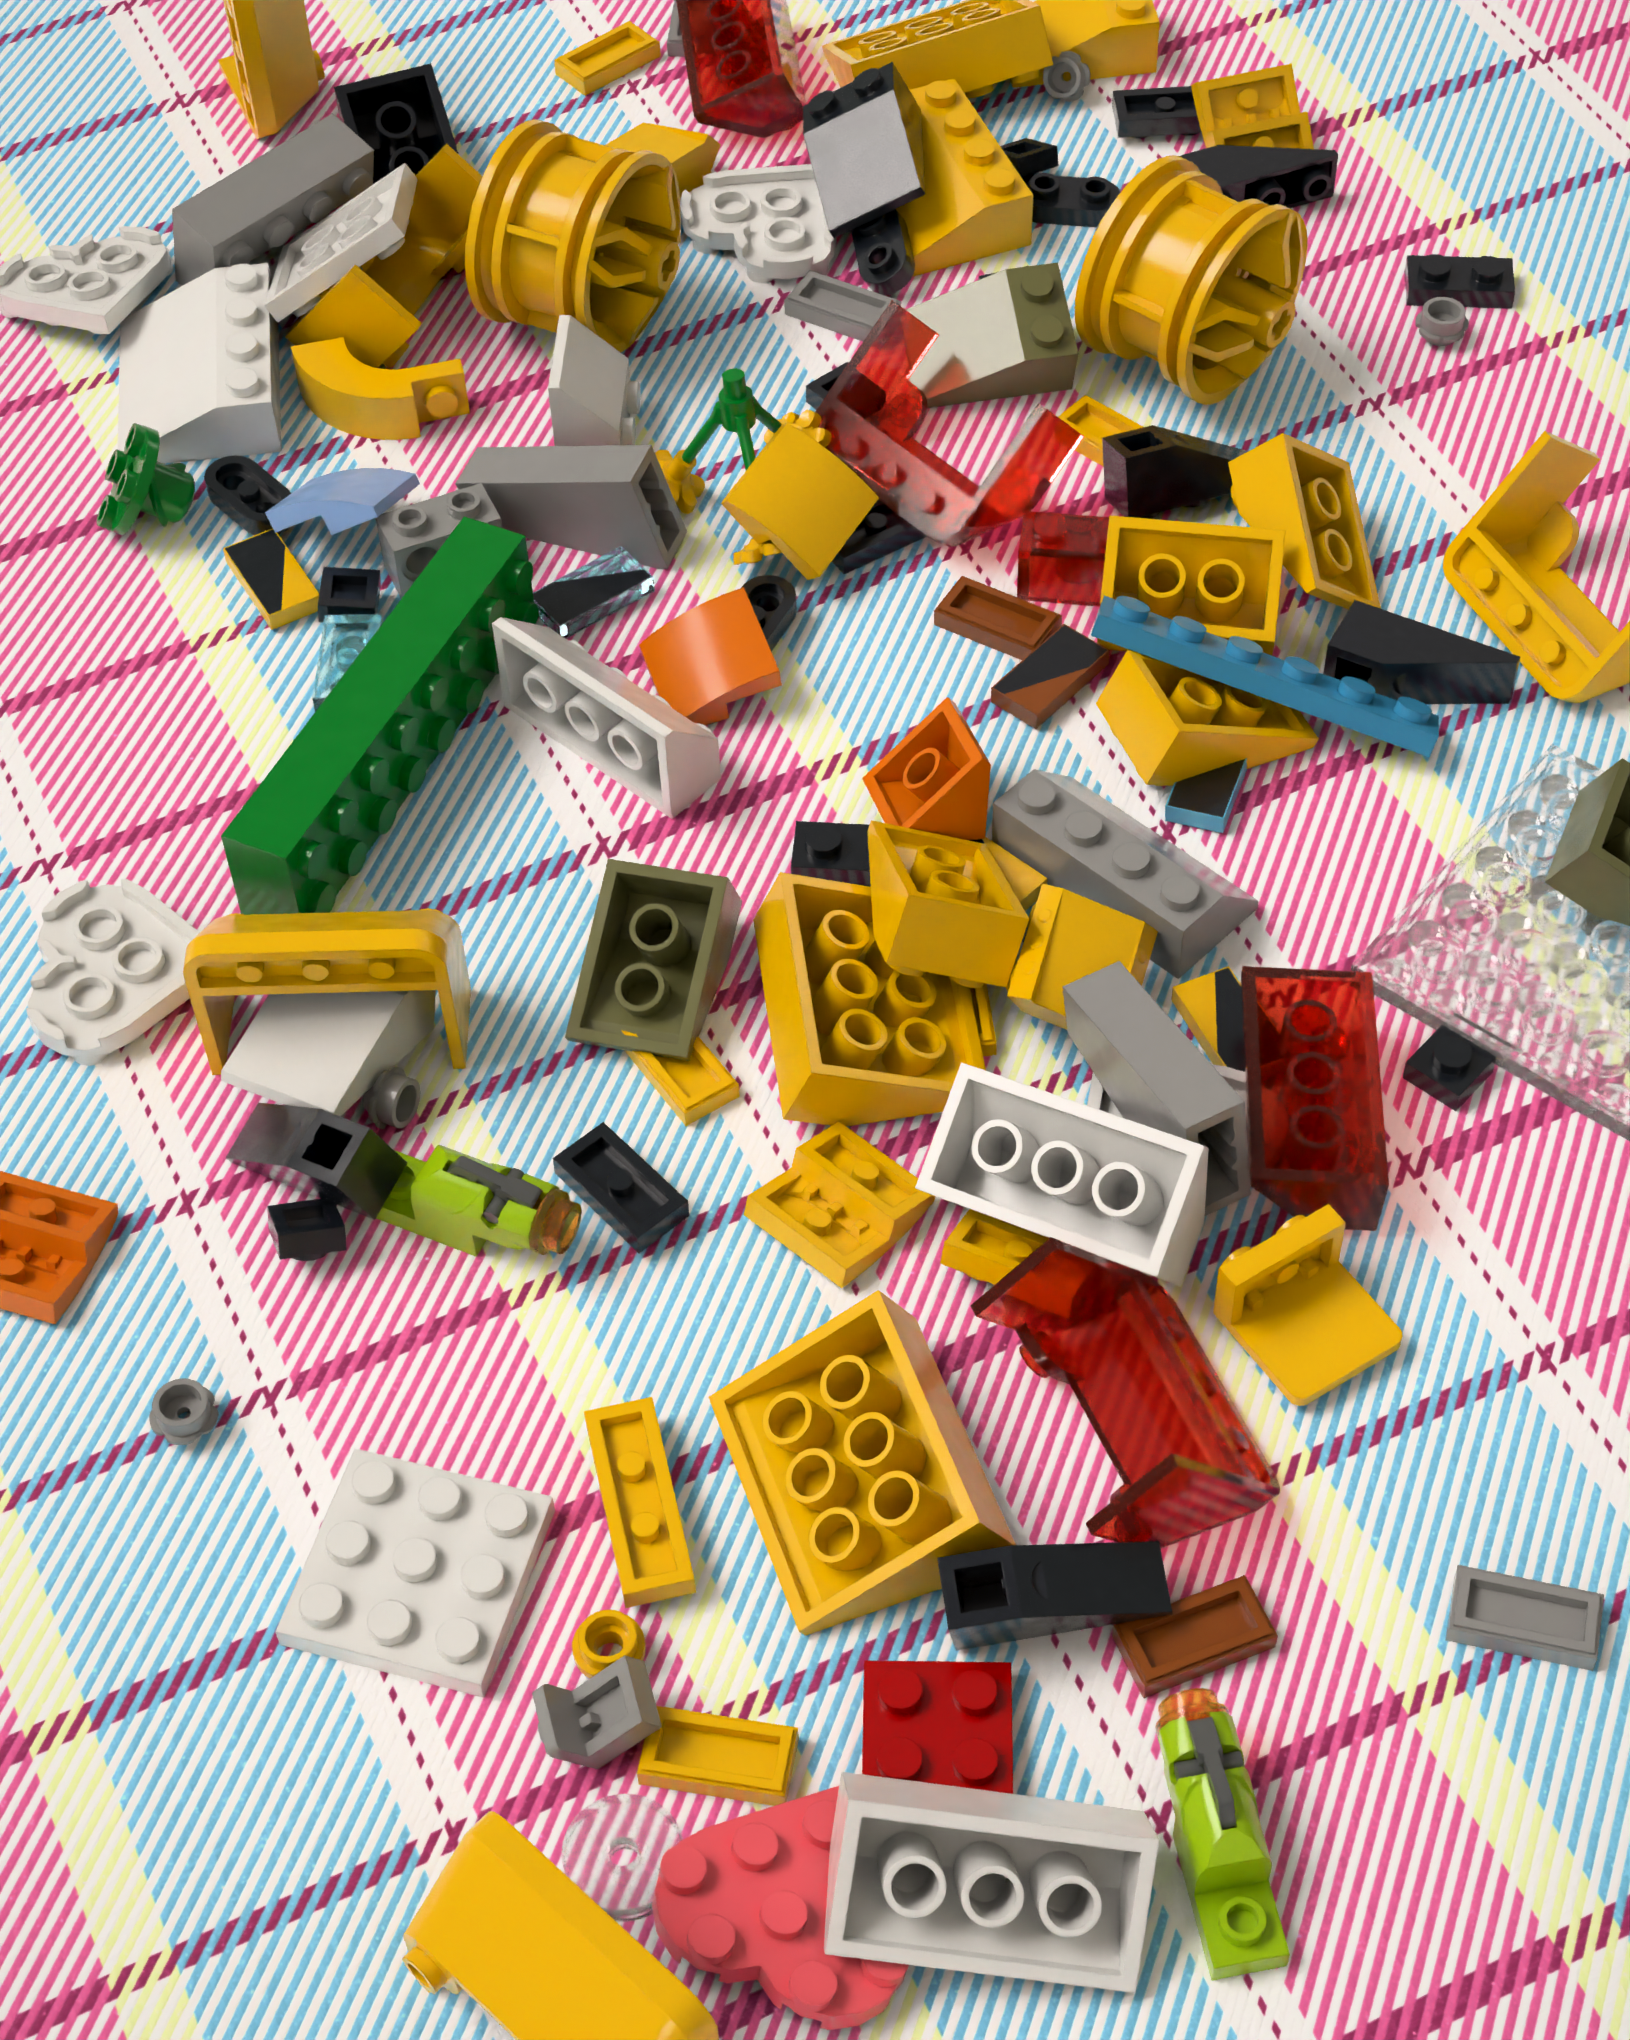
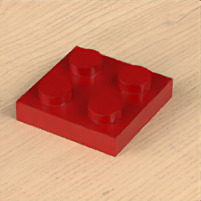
[862,1660,1013,1794]

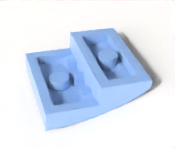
[265,468,420,535]

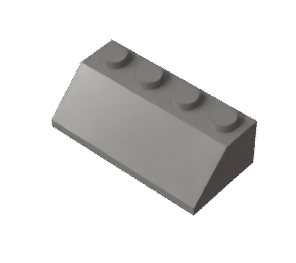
[172,113,374,286]
[992,769,1258,979]

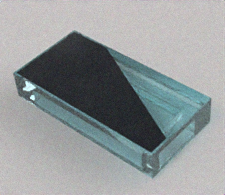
[533,546,655,638]

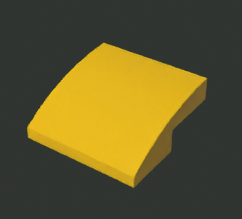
[1191,63,1314,149]
[721,423,879,580]
[744,1121,935,1288]

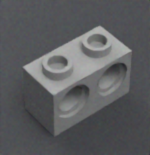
[375,483,502,599]

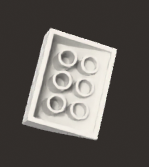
[117,263,282,464]

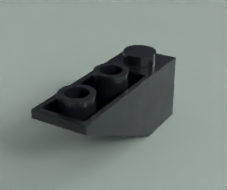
[1180,145,1338,208]
[1102,425,1248,519]
[1323,600,1521,704]
[226,1103,407,1220]
[937,1541,1173,1651]

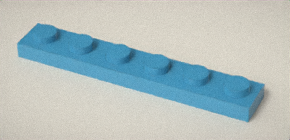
[1091,595,1439,757]

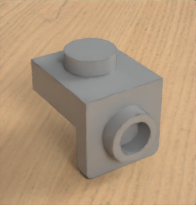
[532,1655,662,1769]

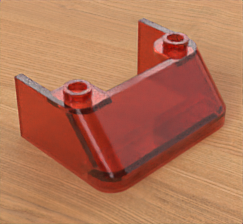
[815,300,1084,547]
[970,1237,1280,1549]

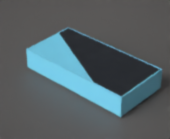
[1165,758,1247,833]

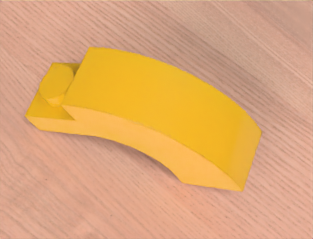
[290,337,470,440]

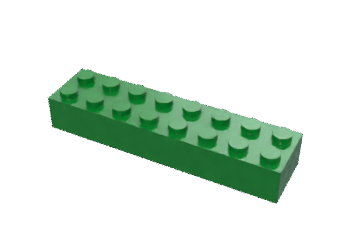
[221,516,539,915]

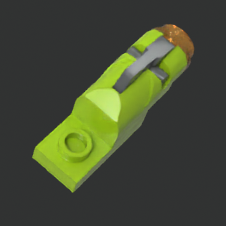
[376,1145,582,1257]
[1155,1688,1290,1981]

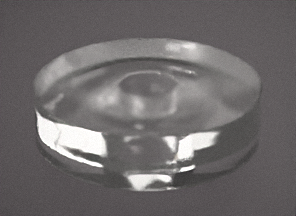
[562,1794,683,1922]

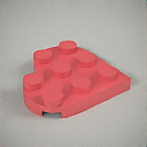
[652,1786,909,2030]

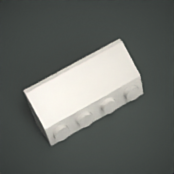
[492,617,721,819]
[915,1062,1209,1287]
[824,1772,1160,1993]

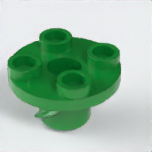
[96,423,195,535]

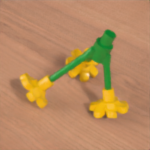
[655,368,831,565]

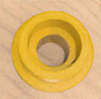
[572,1610,646,1678]

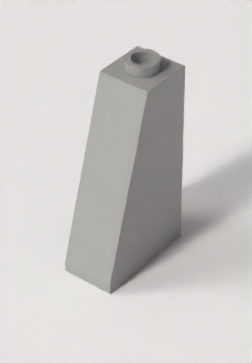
[455,445,687,569]
[1062,961,1251,1216]

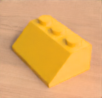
[1097,515,1286,655]

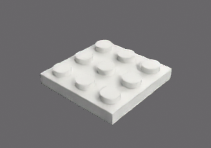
[264,163,418,322]
[275,1448,555,1698]

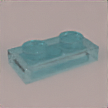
[312,615,383,712]

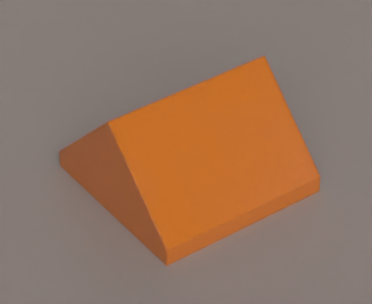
[862,697,991,840]

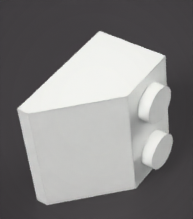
[548,315,641,446]

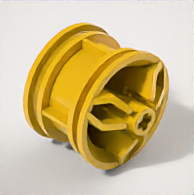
[465,119,681,353]
[1075,155,1308,405]

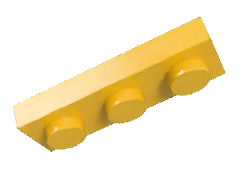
[584,1397,696,1608]

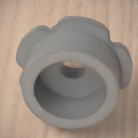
[1043,51,1091,102]
[1415,297,1469,346]
[363,1067,421,1129]
[149,1378,218,1445]

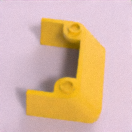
[218,0,325,139]
[285,143,482,369]
[1443,431,1630,703]
[183,908,471,1075]
[402,1811,719,2040]

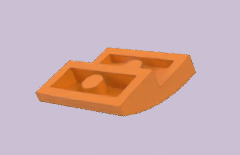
[639,587,782,726]
[0,1171,118,1324]

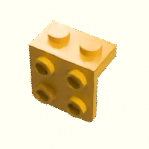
[1213,1204,1402,1406]

